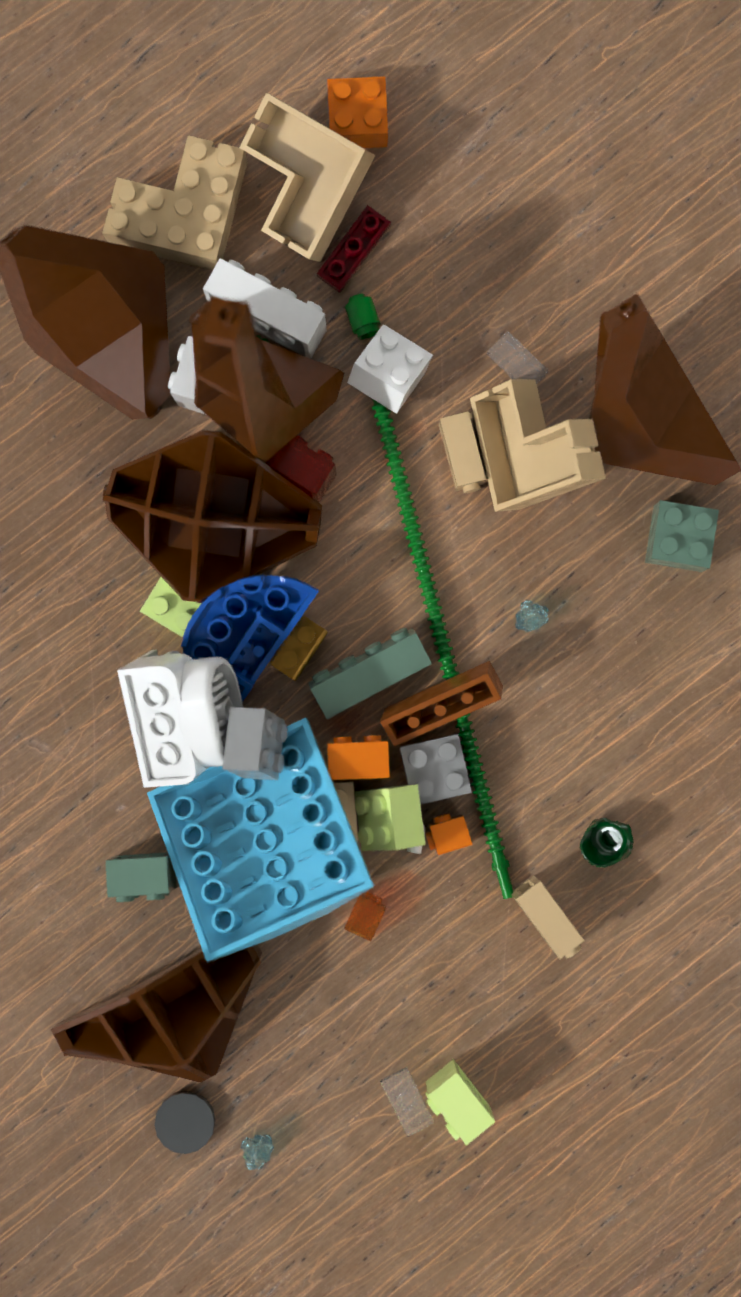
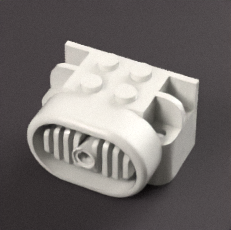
[118,650,243,787]

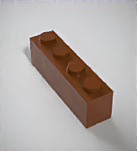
[380,661,503,747]

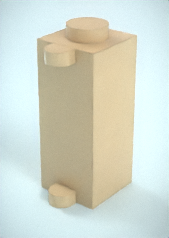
[439,411,488,494]

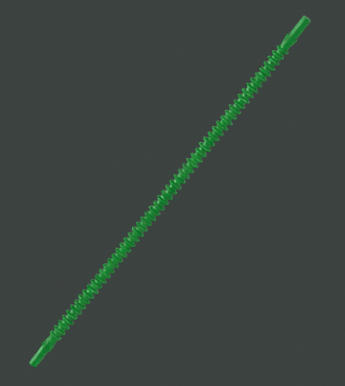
[372,399,514,899]

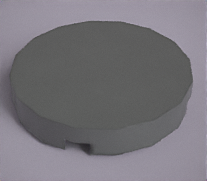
[154,1091,215,1154]

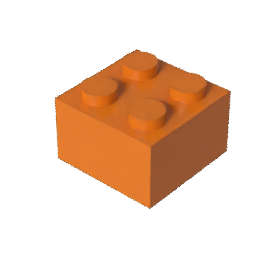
[327,76,388,148]
[327,735,390,780]

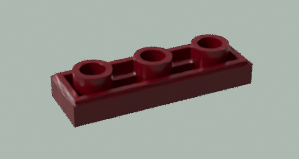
[317,205,391,293]

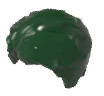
[580,817,634,868]

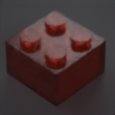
[265,435,337,503]

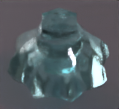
[515,600,549,633]
[241,1134,274,1170]

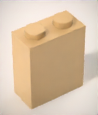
[511,875,584,959]

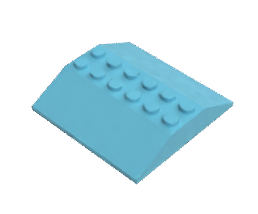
[147,717,375,962]

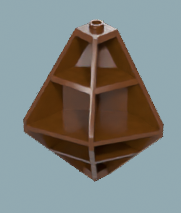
[0,225,171,420]
[589,293,741,485]
[189,296,345,461]
[103,430,322,603]
[51,944,262,1082]

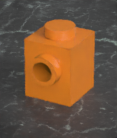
[425,813,473,855]

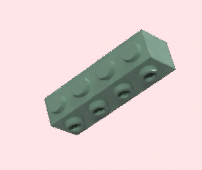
[308,628,432,719]

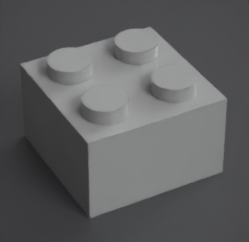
[223,707,287,780]
[399,734,472,804]

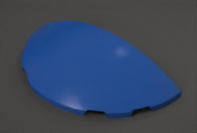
[181,575,319,702]

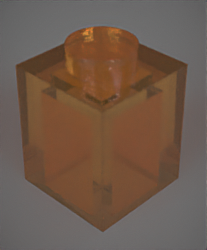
[344,891,386,941]

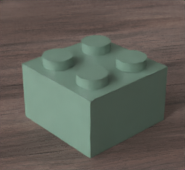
[645,500,719,572]
[105,852,177,902]

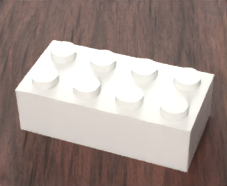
[203,258,327,359]

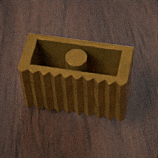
[271,616,328,682]

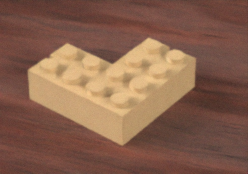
[239,93,375,262]
[102,136,247,270]
[470,379,606,512]

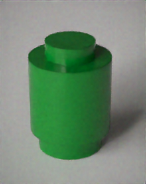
[345,294,381,340]

